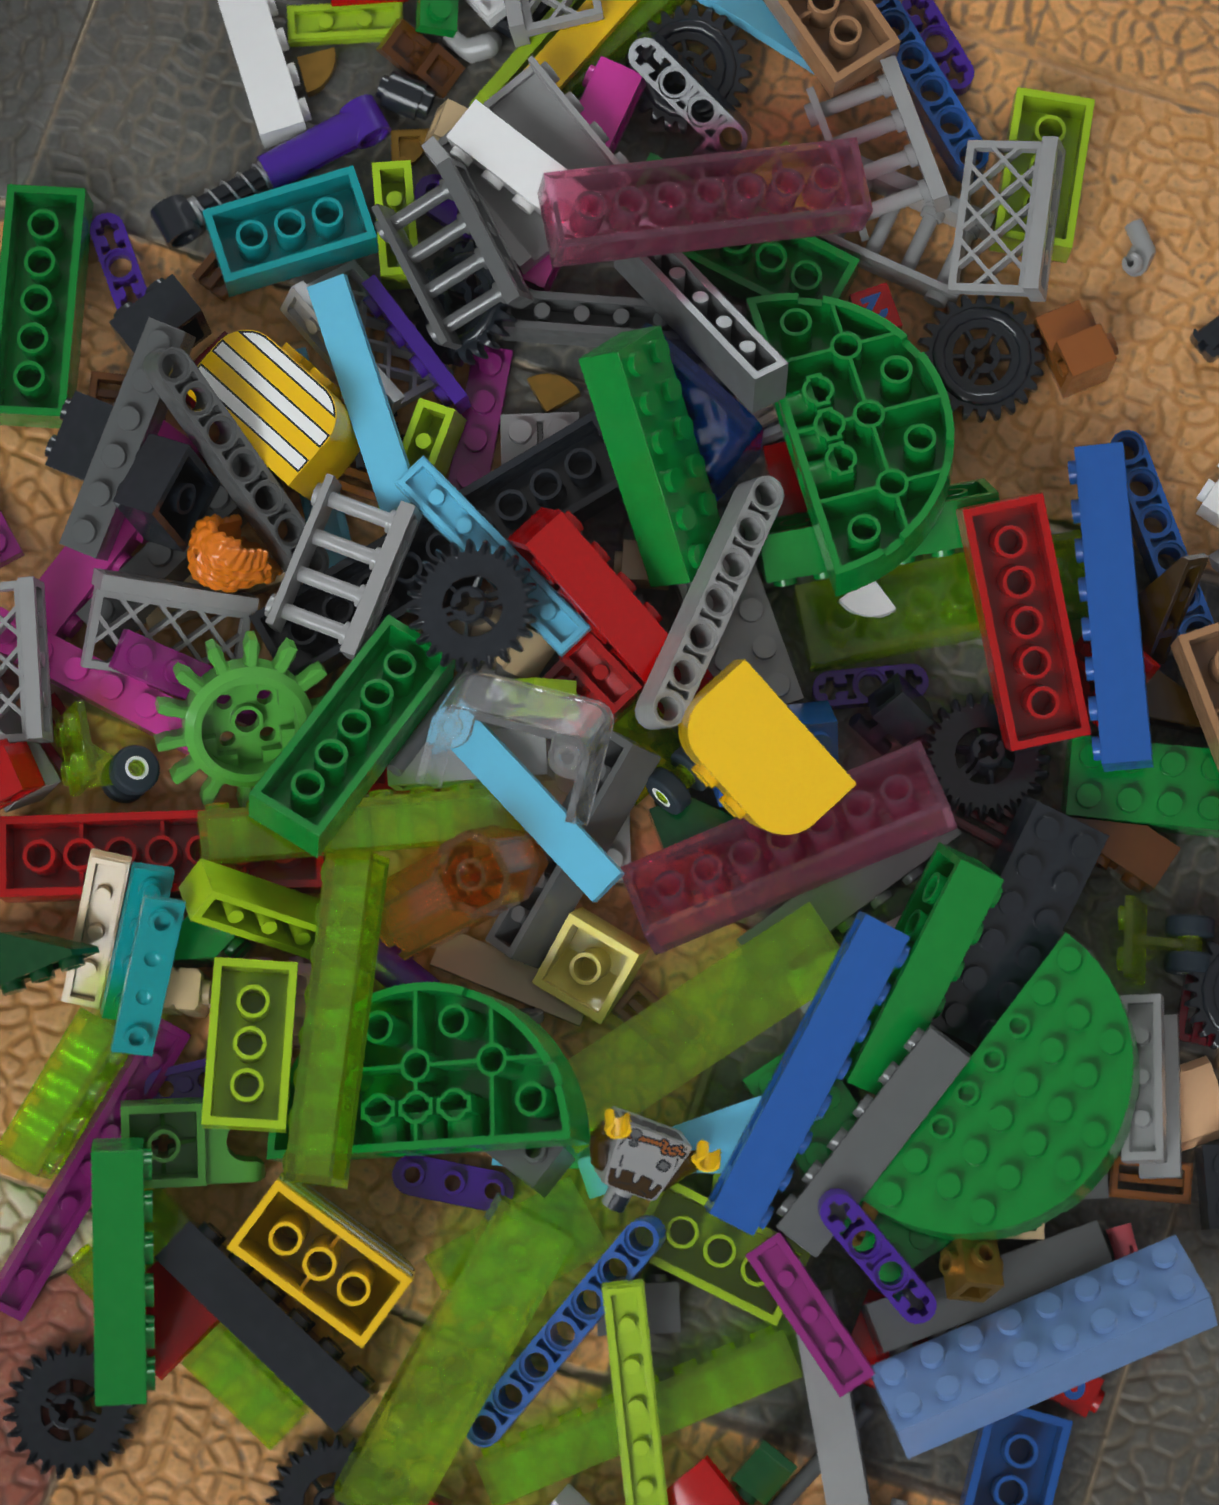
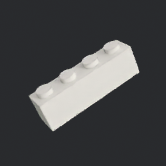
[218,0,312,149]
[446,99,604,241]

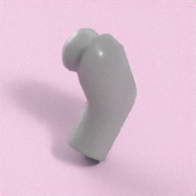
[442,31,502,63]
[1122,219,1156,277]

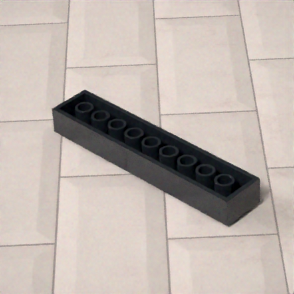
[249,410,623,676]

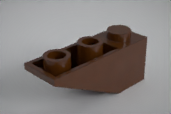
[1071,817,1181,893]

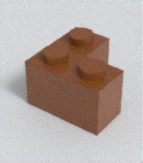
[1033,300,1119,399]

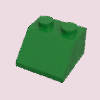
[172,916,252,969]

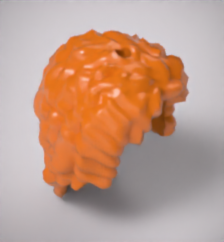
[187,514,283,593]

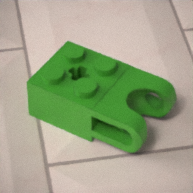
[120,1097,266,1189]

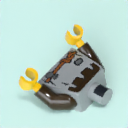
[589,1105,721,1213]

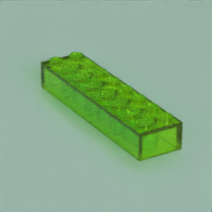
[793,529,1089,673]
[568,901,840,1154]
[334,1192,575,1505]

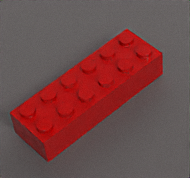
[955,492,1091,751]
[506,507,714,717]

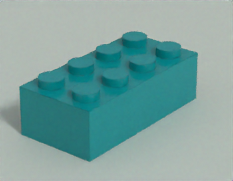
[202,165,379,297]

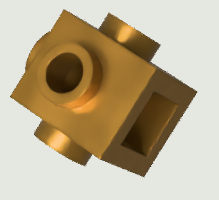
[939,1238,1005,1303]

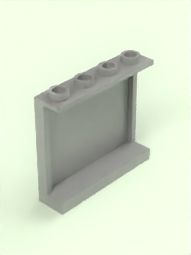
[421,56,634,275]

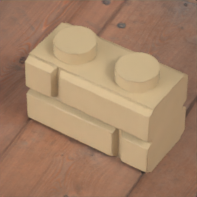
[162,967,212,1018]

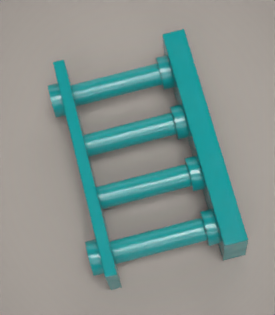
[100,862,186,1057]

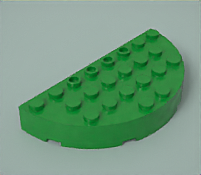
[746,293,955,597]
[862,932,1140,1241]
[267,982,591,1164]

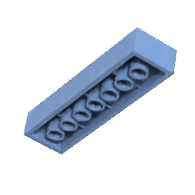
[871,1234,1218,1459]

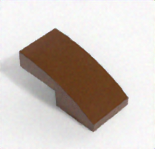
[376,18,466,99]

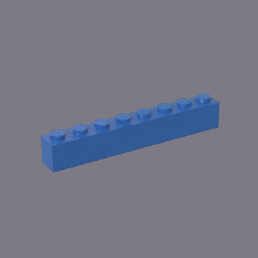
[1068,442,1154,772]
[704,911,910,1236]

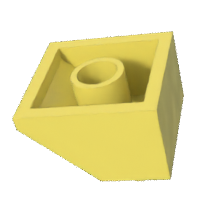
[532,907,650,1024]

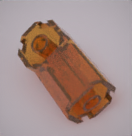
[368,825,549,961]

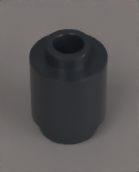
[376,70,436,121]

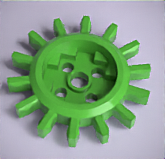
[154,631,327,808]

